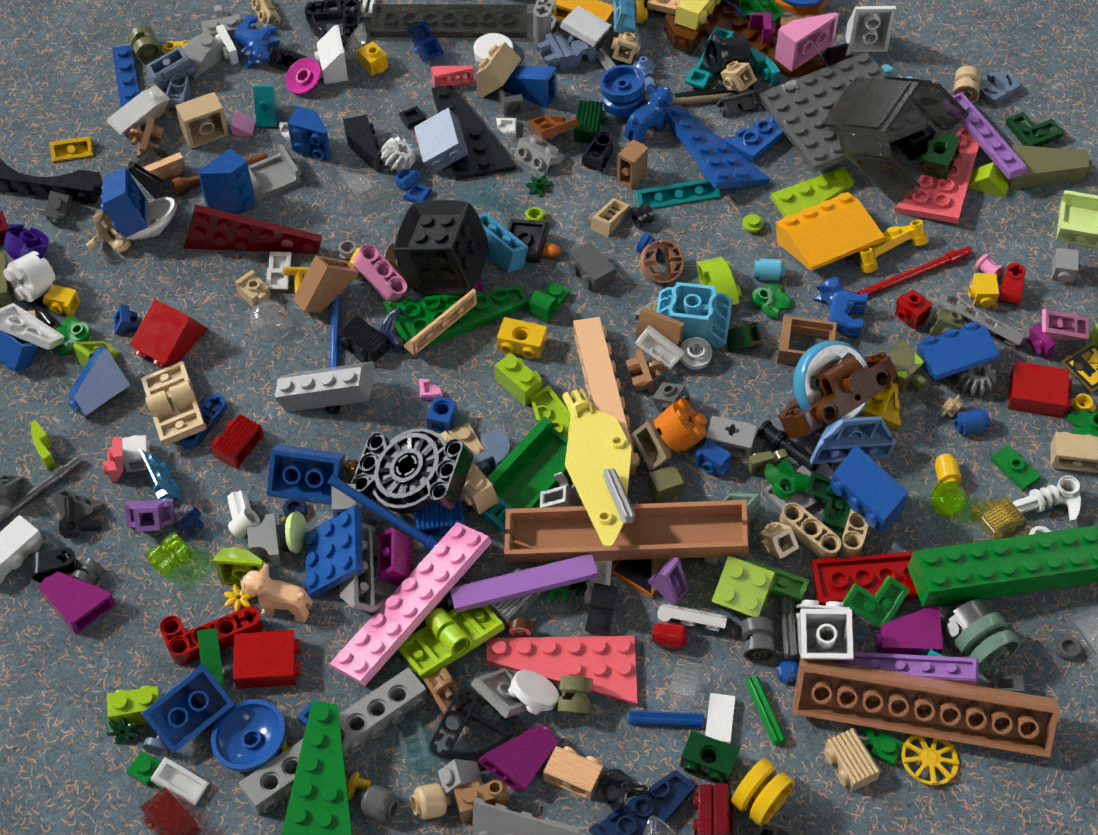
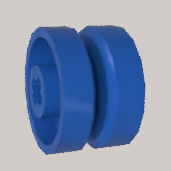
[600,65,647,117]

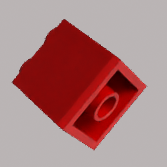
[129,299,208,369]

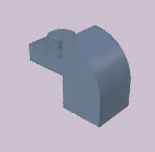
[472,426,510,474]

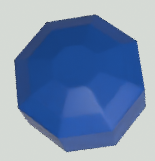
[776,660,799,685]

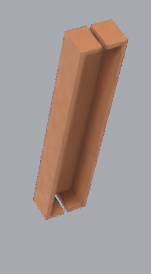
[504,500,750,564]

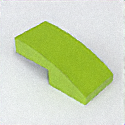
[31,420,56,471]

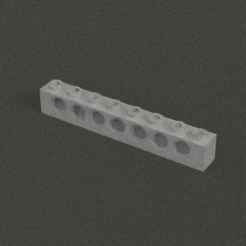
[239,667,428,815]

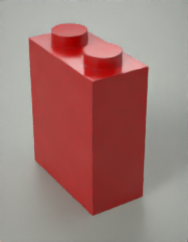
[1008,361,1073,418]
[233,630,301,689]

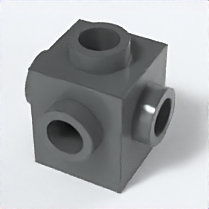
[652,382,692,413]

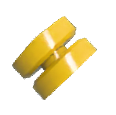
[731,758,795,826]

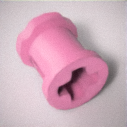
[975,253,1004,278]

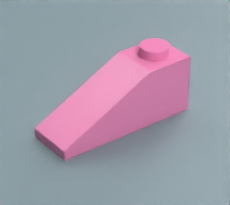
[1042,309,1089,341]

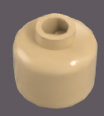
[410,783,451,820]

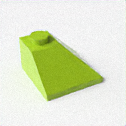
[213,547,264,585]

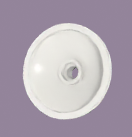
[119,197,177,240]

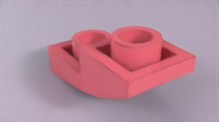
[103,437,124,483]

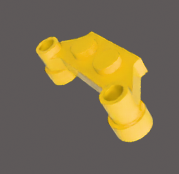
[859,220,929,273]

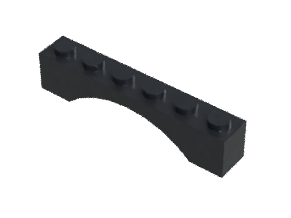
[0,158,103,204]

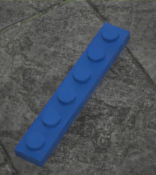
[112,45,145,137]

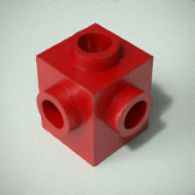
[895,289,932,329]

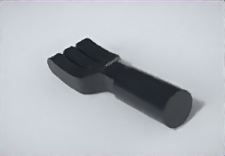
[25,298,56,327]

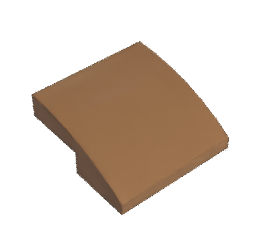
[636,307,685,348]

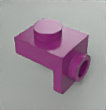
[749,12,775,44]
[1027,323,1056,359]

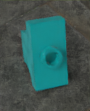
[253,85,278,127]

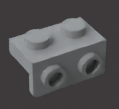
[514,135,565,176]

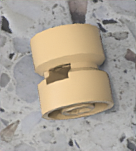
[953,66,982,103]

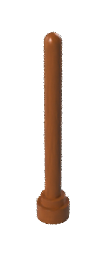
[171,153,268,195]

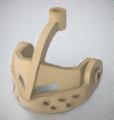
[85,209,131,253]

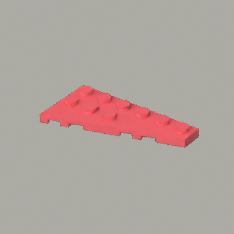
[895,126,980,224]

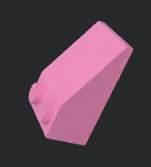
[775,12,839,72]

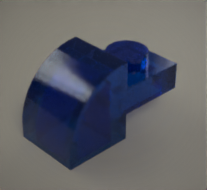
[406,19,444,62]

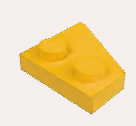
[860,382,901,431]

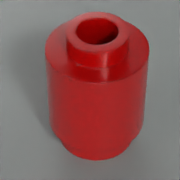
[651,621,688,650]

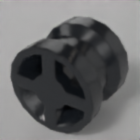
[629,202,654,228]

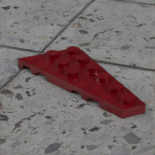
[184,204,323,254]

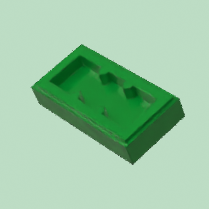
[990,445,1041,492]

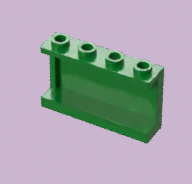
[487,416,571,509]

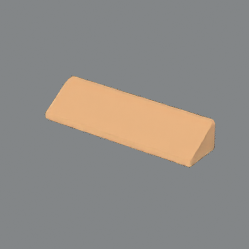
[404,289,477,355]

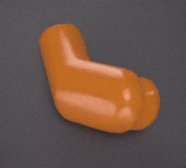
[541,243,561,258]

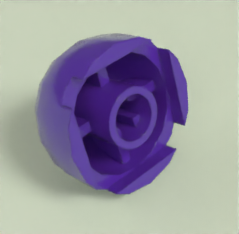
[4,224,50,260]

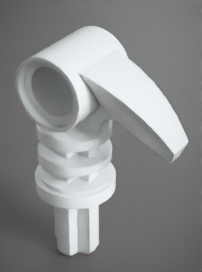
[1012,476,1081,523]

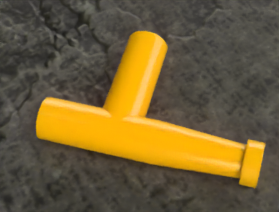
[282,267,309,294]

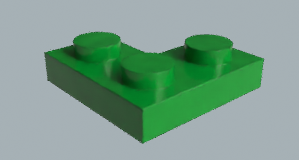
[842,575,910,628]

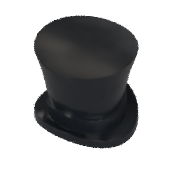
[703,34,750,73]

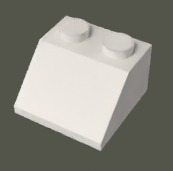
[314,25,348,84]

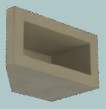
[631,421,672,472]

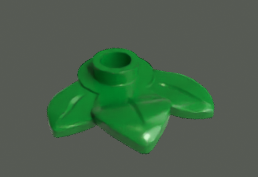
[751,283,793,319]
[54,317,91,355]
[1067,410,1098,437]
[764,459,809,500]

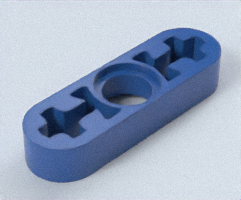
[180,394,227,449]

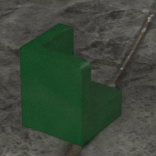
[727,322,763,352]

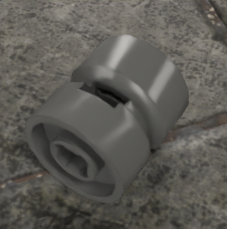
[741,617,776,661]

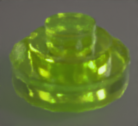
[931,481,966,516]

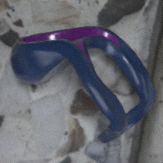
[380,308,409,353]

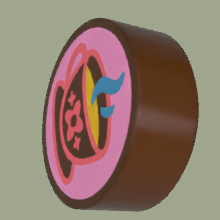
[508,619,533,637]

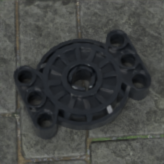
[351,428,474,513]

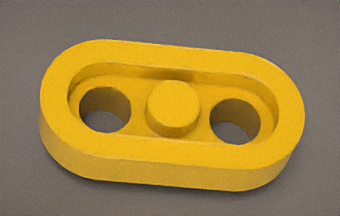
[634,0,648,24]

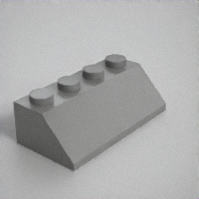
[275,361,375,412]

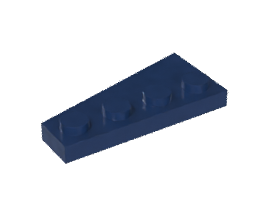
[589,770,696,835]

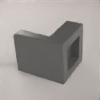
[498,87,524,116]

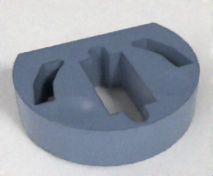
[979,72,1020,106]

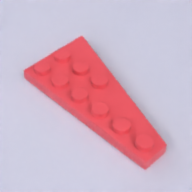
[487,636,638,707]

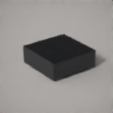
[399,106,426,130]

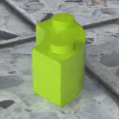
[696,257,741,305]

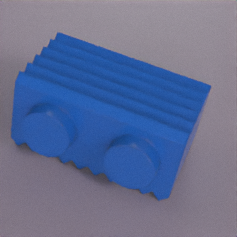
[414,499,465,537]

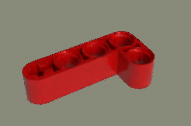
[160,607,263,666]

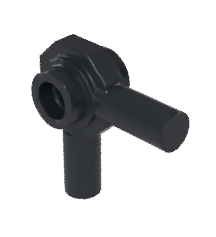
[58,497,101,539]

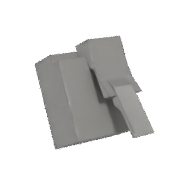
[540,472,584,508]

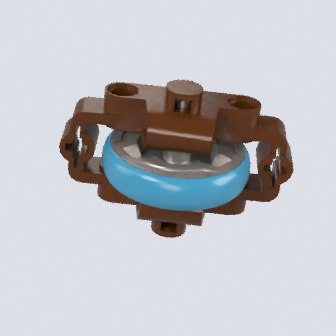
[778,340,898,439]

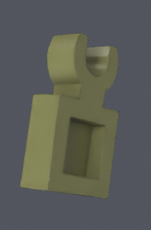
[747,449,789,476]

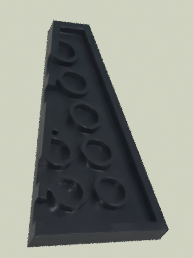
[431,85,517,181]

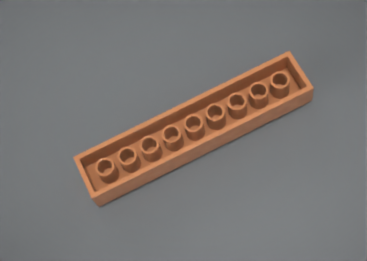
[792,657,1060,758]

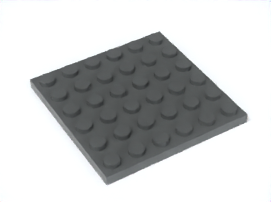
[758,51,926,173]

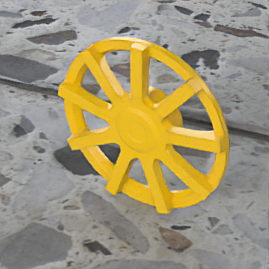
[901,735,959,786]

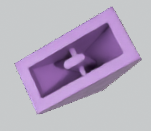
[648,557,689,606]

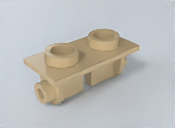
[252,0,281,27]

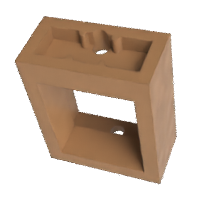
[777,315,840,366]

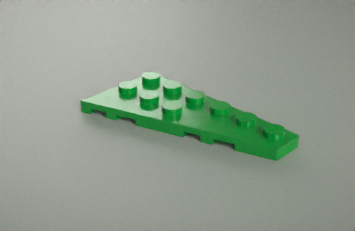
[383,286,529,354]
[281,700,353,835]

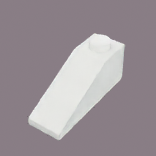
[107,85,170,135]

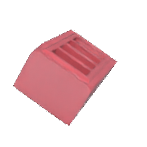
[431,66,474,87]

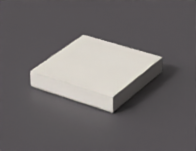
[560,6,611,47]

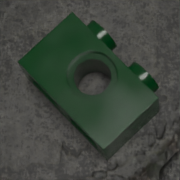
[920,131,961,180]
[680,731,740,784]

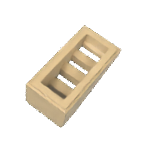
[590,198,631,237]

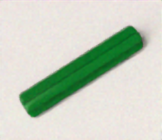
[746,676,786,746]

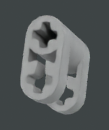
[533,0,556,43]

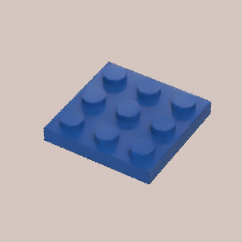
[305,505,363,598]

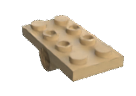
[141,361,207,447]

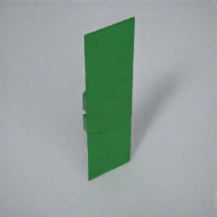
[197,628,225,691]

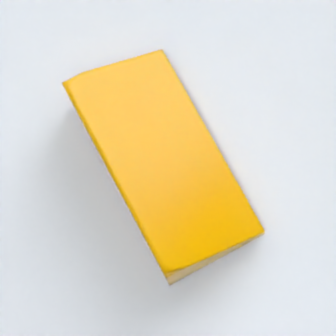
[49,136,94,163]

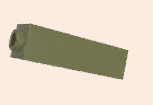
[1009,145,1092,189]

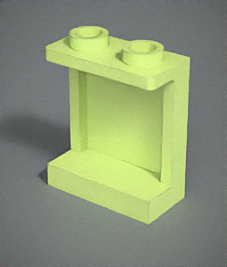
[1056,190,1098,248]

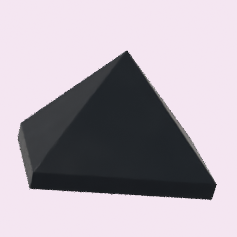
[821,43,853,66]
[269,46,310,72]

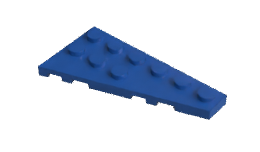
[664,105,770,189]

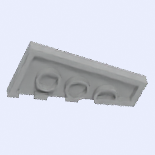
[937,294,1028,347]
[472,797,579,835]

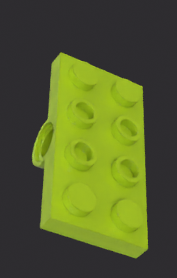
[397,605,505,681]

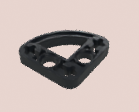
[305,0,362,48]
[429,688,521,762]

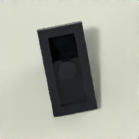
[585,583,618,635]

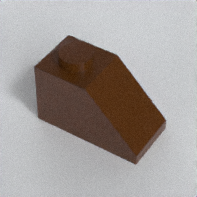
[664,14,703,54]

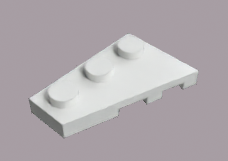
[0,303,65,350]

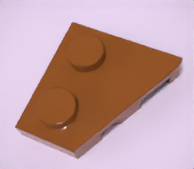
[528,114,579,140]

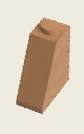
[293,255,359,314]

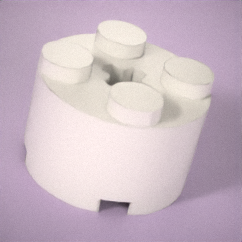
[3,251,56,302]

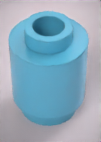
[753,258,785,281]

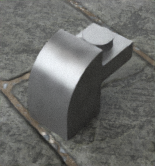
[941,599,994,648]

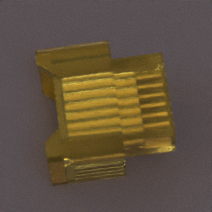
[969,496,1025,540]

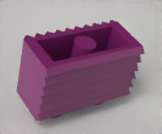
[378,528,414,586]

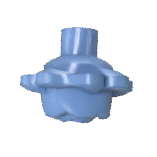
[632,56,655,77]

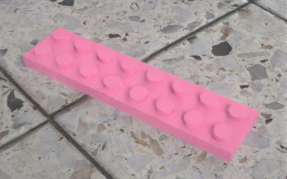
[330,522,492,687]

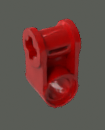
[997,263,1026,306]

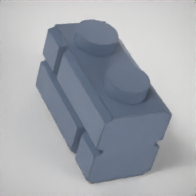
[146,45,196,90]

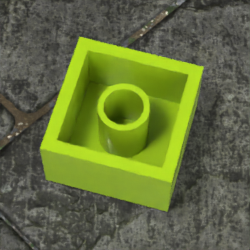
[712,555,776,617]

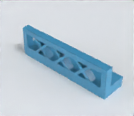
[613,0,636,34]

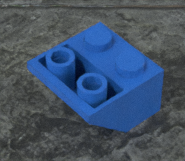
[287,106,331,161]

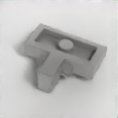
[201,5,241,38]

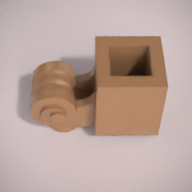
[454,780,510,823]

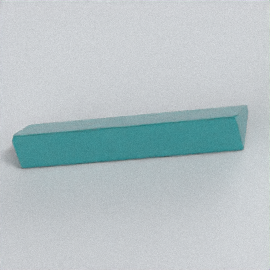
[634,179,721,209]

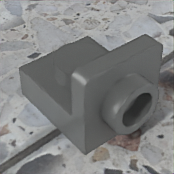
[39,191,73,223]

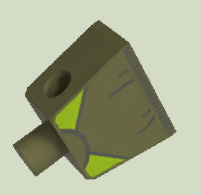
[885,338,928,392]

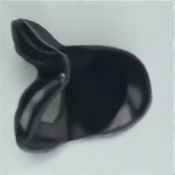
[600,769,648,811]

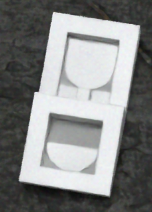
[266,252,292,290]

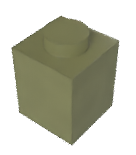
[648,465,686,503]

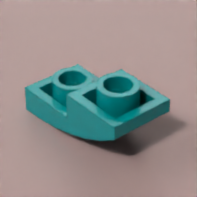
[748,48,780,86]

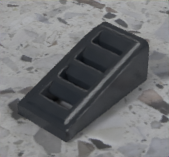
[128,161,167,199]

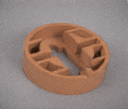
[640,239,684,284]

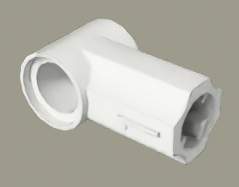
[227,490,260,539]

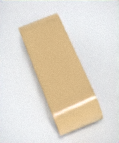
[779,503,841,559]
[839,509,869,557]

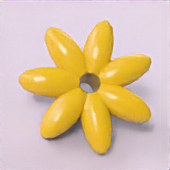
[224,584,255,612]

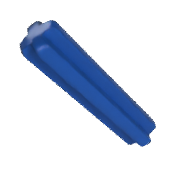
[629,710,704,728]

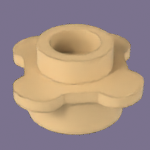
[941,394,963,418]

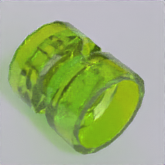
[145,532,192,577]

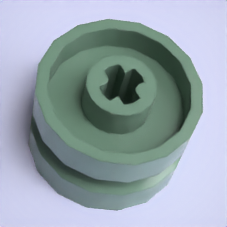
[955,612,1021,674]

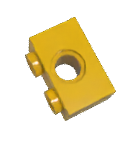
[497,317,547,359]

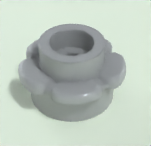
[338,240,358,260]

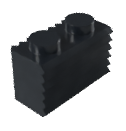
[338,315,390,363]

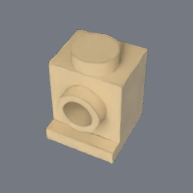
[235,270,271,308]

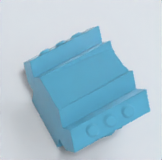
[656,282,733,349]

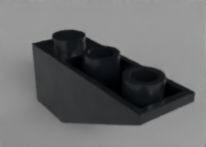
[343,115,383,172]

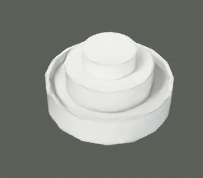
[680,337,712,370]

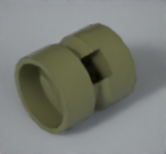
[129,25,161,63]
[557,675,593,715]

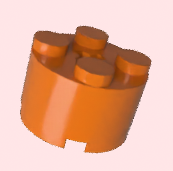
[654,398,708,454]

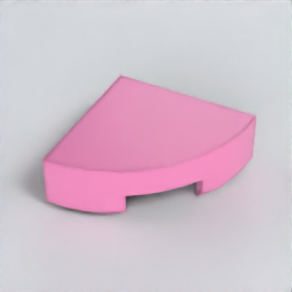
[419,379,443,401]

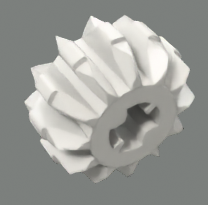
[380,137,416,173]

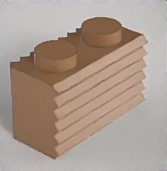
[616,140,648,189]

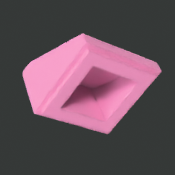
[231,111,256,136]

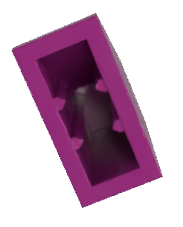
[38,572,116,634]
[874,605,943,656]
[478,725,559,793]

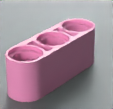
[353,244,407,303]

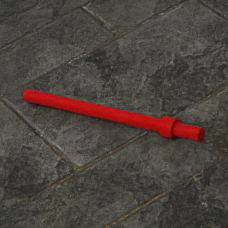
[857,246,972,296]

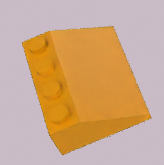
[775,192,885,271]

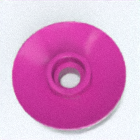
[285,58,321,94]

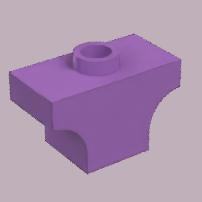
[125,499,176,532]

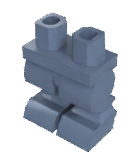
[537,30,596,71]

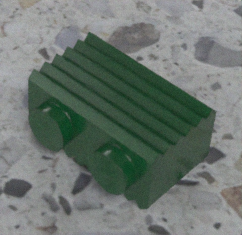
[574,100,606,143]

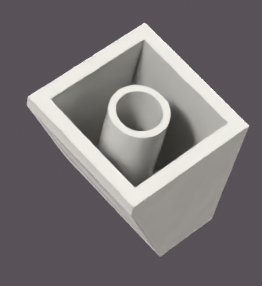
[797,609,853,660]

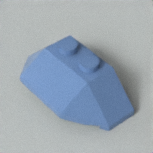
[810,416,897,464]

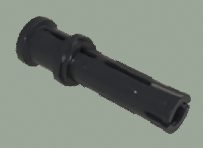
[757,420,820,472]

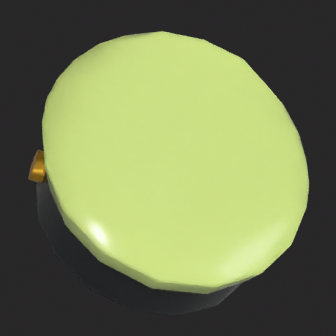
[279,511,307,554]

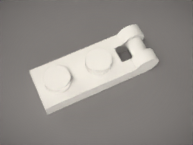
[657,604,727,631]

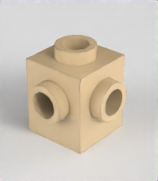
[611,32,641,64]
[721,61,757,92]
[758,522,799,559]

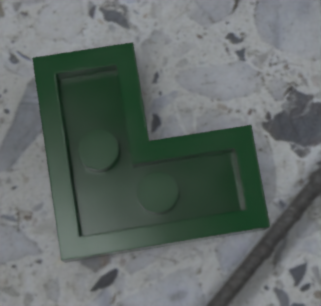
[1005,112,1064,147]
[804,472,851,532]

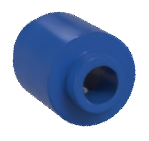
[954,409,990,435]

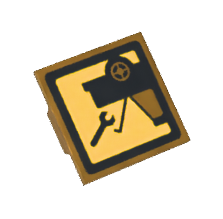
[1060,342,1098,393]

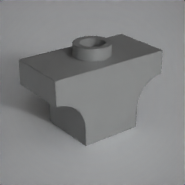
[247,513,281,566]

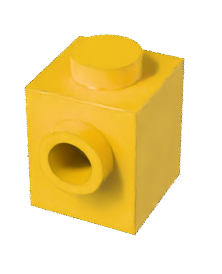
[357,41,388,76]
[968,273,999,308]

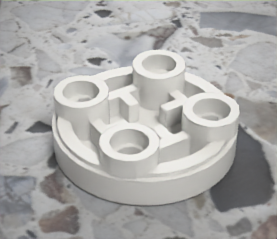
[474,33,513,63]
[508,670,559,715]

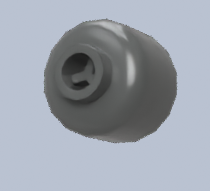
[358,785,399,823]

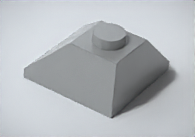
[182,32,223,79]

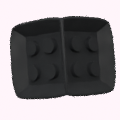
[394,200,488,295]

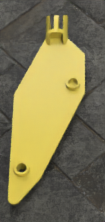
[562,388,632,547]

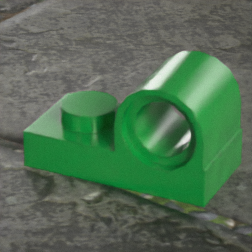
[739,0,784,23]
[528,281,570,323]

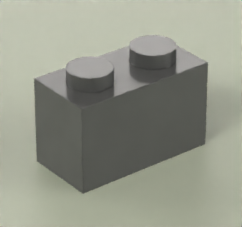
[568,242,615,293]

